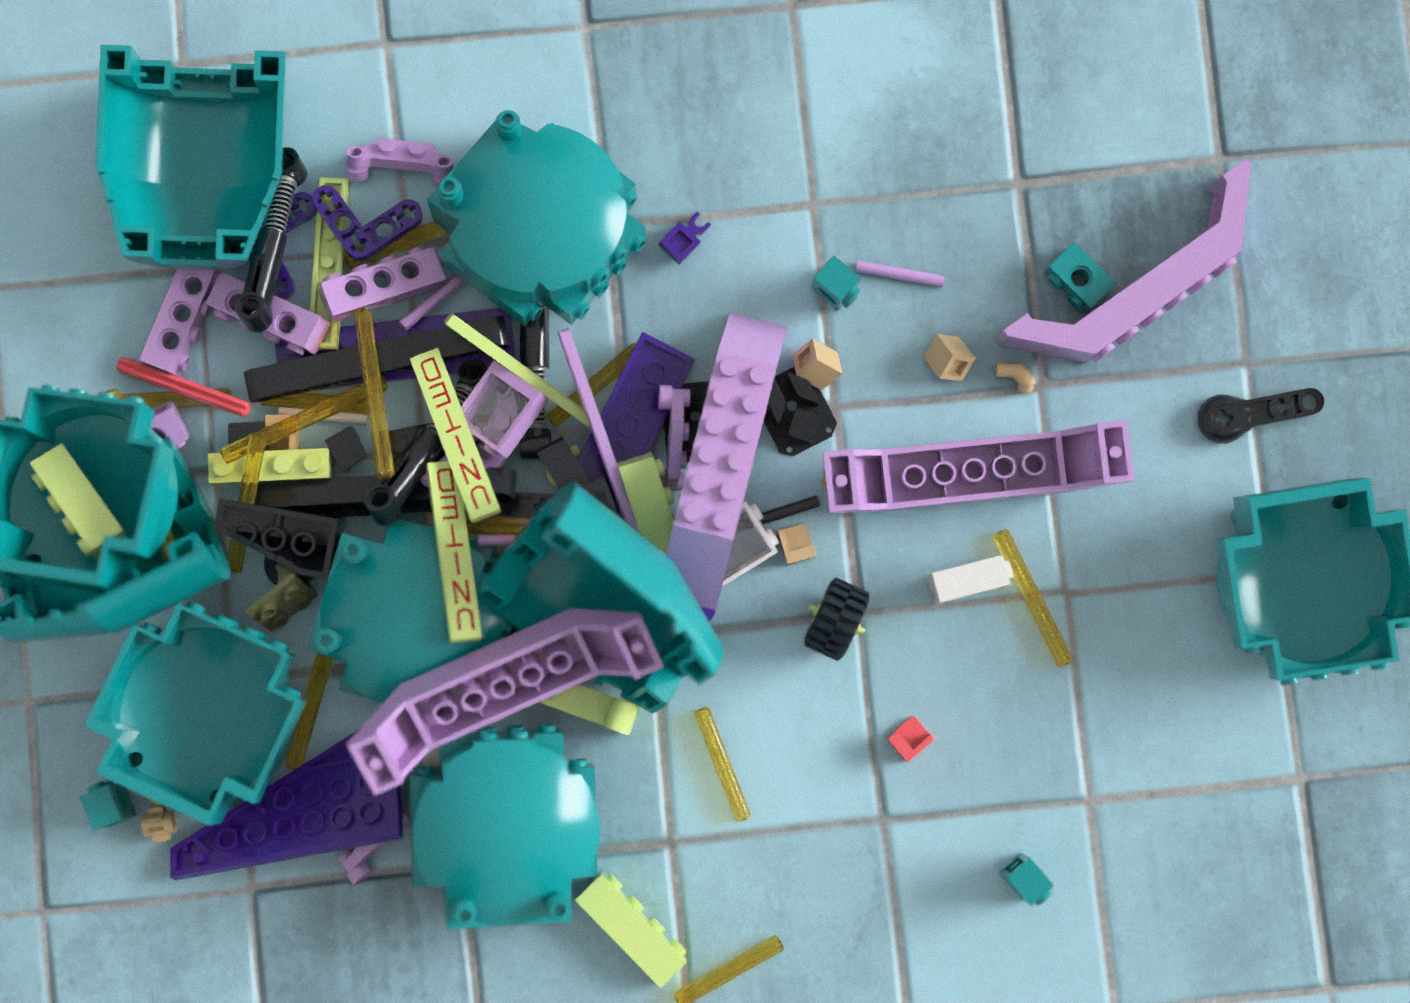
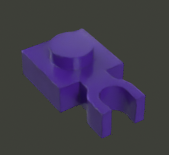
[658,212,711,265]

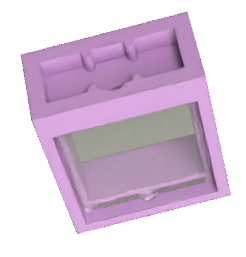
[461,360,549,458]

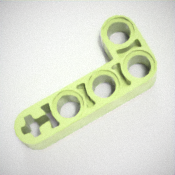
[538,684,640,735]

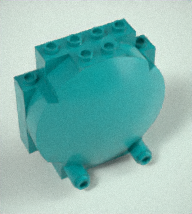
[427,110,646,326]
[0,384,178,594]
[1216,478,1410,685]
[307,518,516,704]
[84,600,307,825]
[409,724,600,930]

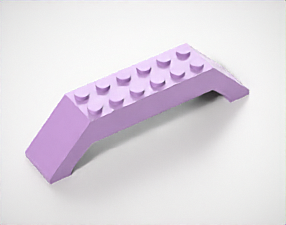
[996,159,1251,363]
[666,313,787,611]
[823,420,1135,513]
[348,608,664,795]

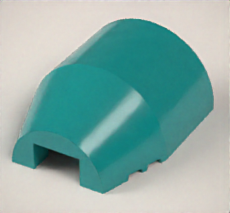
[95,45,287,270]
[0,436,231,643]
[476,482,724,714]

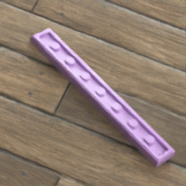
[557,328,640,534]

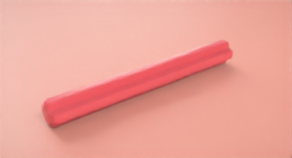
[116,357,251,417]

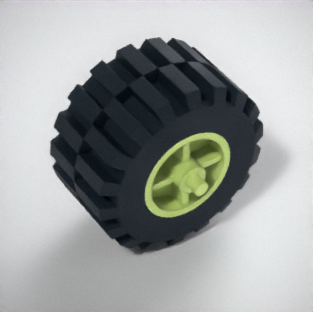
[804,577,869,661]

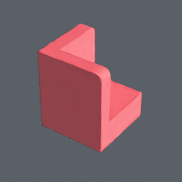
[886,716,935,762]

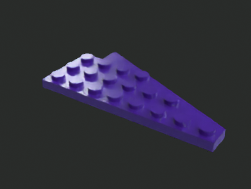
[170,730,403,881]

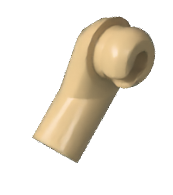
[995,362,1036,394]

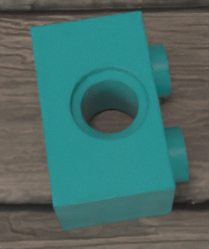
[1045,242,1116,313]
[811,255,861,311]
[79,780,137,831]
[999,853,1054,906]

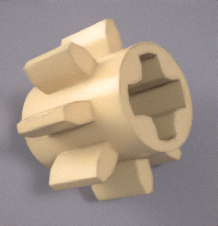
[141,805,177,843]

